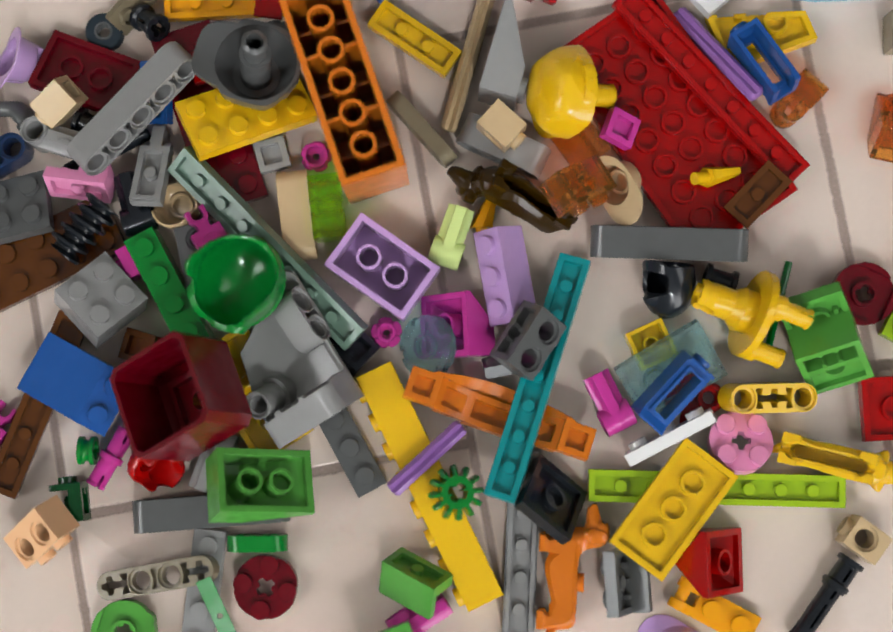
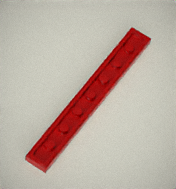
[611,0,810,181]

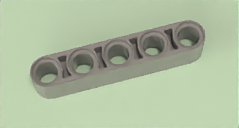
[67,41,195,176]

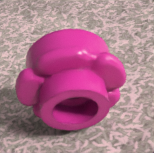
[301,141,332,172]
[371,317,402,348]

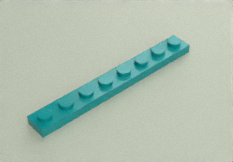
[483,253,591,505]

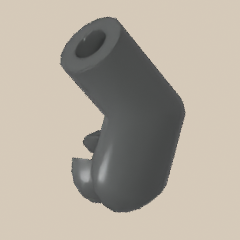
[0,101,34,130]

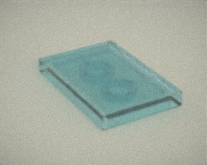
[613,319,728,424]

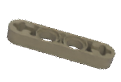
[97,554,219,600]

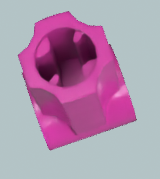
[583,368,637,437]
[385,593,453,632]

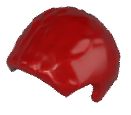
[127,453,185,492]

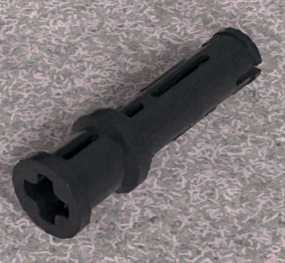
[790,552,865,632]

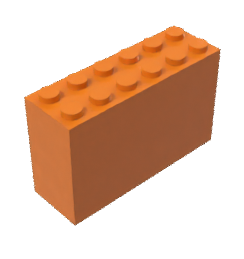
[279,0,410,205]

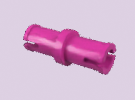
[86,425,130,491]

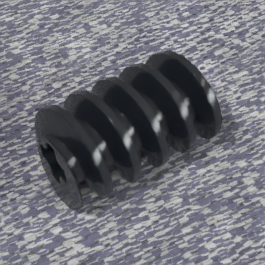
[50,192,119,265]

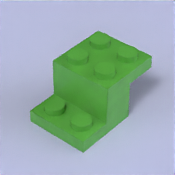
[782,281,875,394]

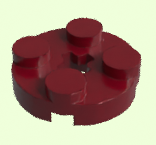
[832,262,893,326]
[233,554,298,620]

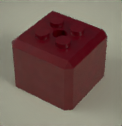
[110,331,252,461]

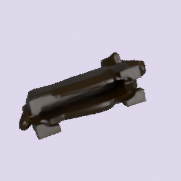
[447,158,579,233]

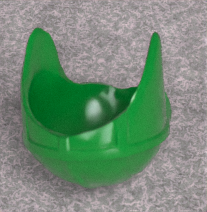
[185,233,286,334]

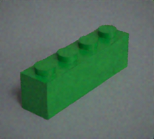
[123,227,215,338]

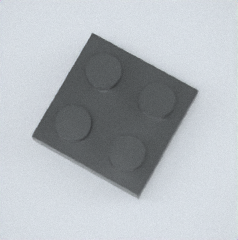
[0,170,55,245]

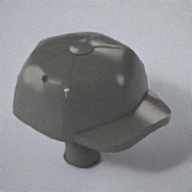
[191,19,301,111]

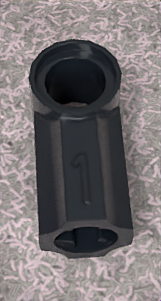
[114,171,159,237]

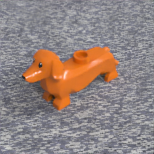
[536,503,611,632]

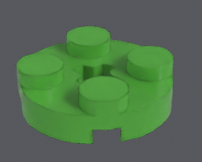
[91,599,158,632]

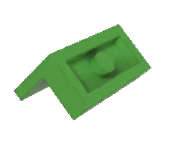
[379,547,453,620]

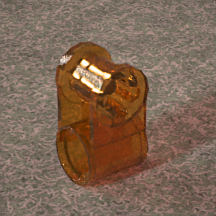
[770,68,829,129]

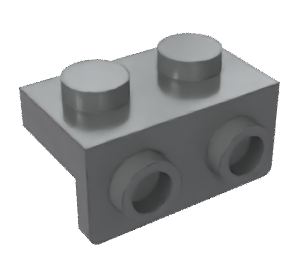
[600,548,653,618]

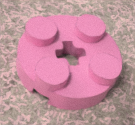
[707,412,773,475]

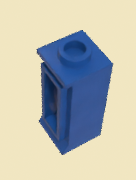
[726,17,801,106]
[631,350,715,435]

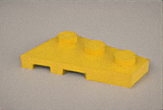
[704,10,818,63]

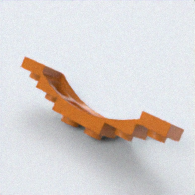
[402,365,597,462]

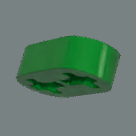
[227,533,288,553]

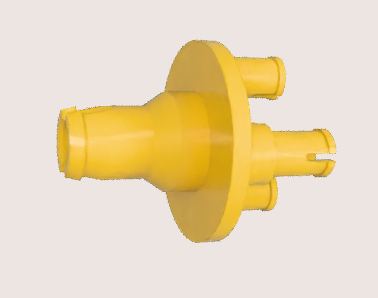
[691,271,815,369]

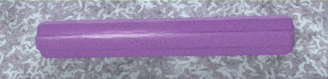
[674,7,763,101]

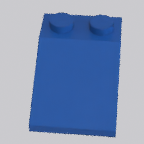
[17,332,119,436]

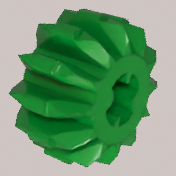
[428,465,484,521]

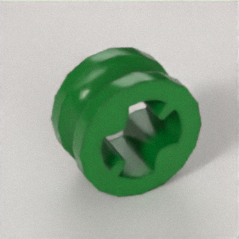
[76,436,99,465]

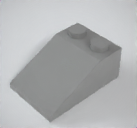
[478,0,529,111]

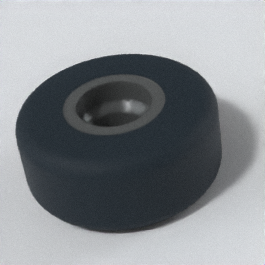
[85,13,125,51]

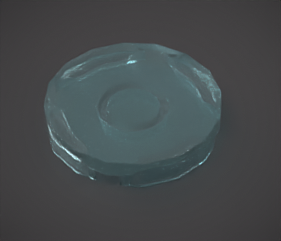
[400,315,456,372]

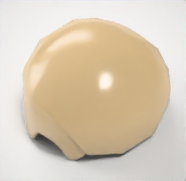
[151,182,201,230]

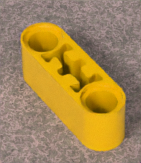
[717,381,818,414]

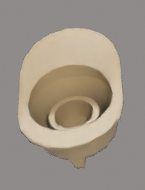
[589,155,643,226]

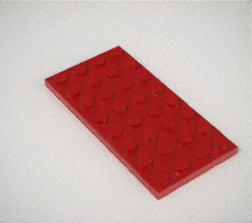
[564,0,798,262]

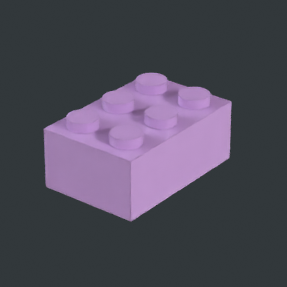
[324,212,440,322]

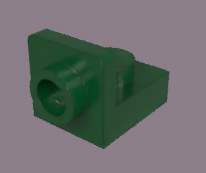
[48,476,91,522]

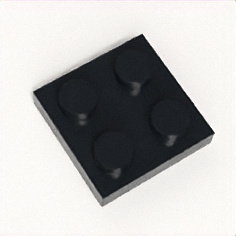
[514,454,588,545]

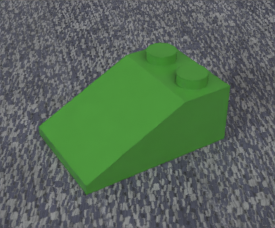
[205,447,315,523]

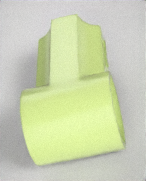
[427,203,474,271]

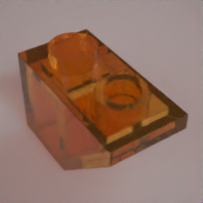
[867,93,893,163]

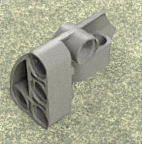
[240,270,364,449]

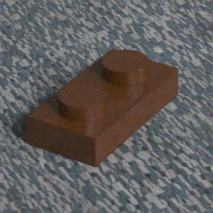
[723,160,793,229]

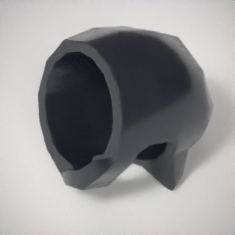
[642,260,696,319]

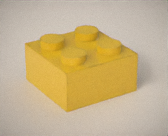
[623,318,678,371]

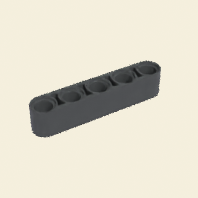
[590,225,749,262]
[132,494,291,534]

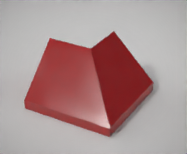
[675,527,743,599]

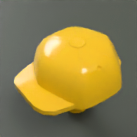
[526,45,617,139]

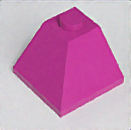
[421,291,495,359]

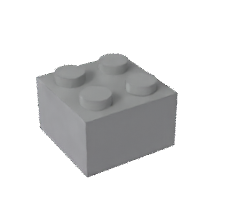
[54,251,148,349]

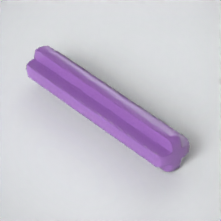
[387,421,466,496]

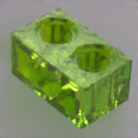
[307,172,347,243]

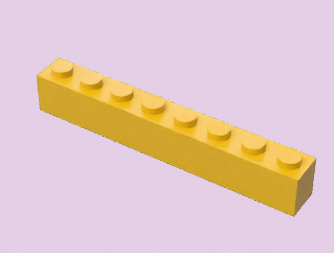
[356,361,504,612]

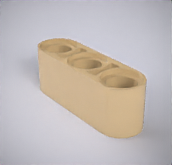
[276,169,318,261]

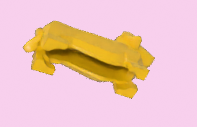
[772,432,893,492]

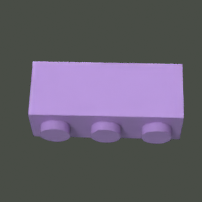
[473,225,536,327]

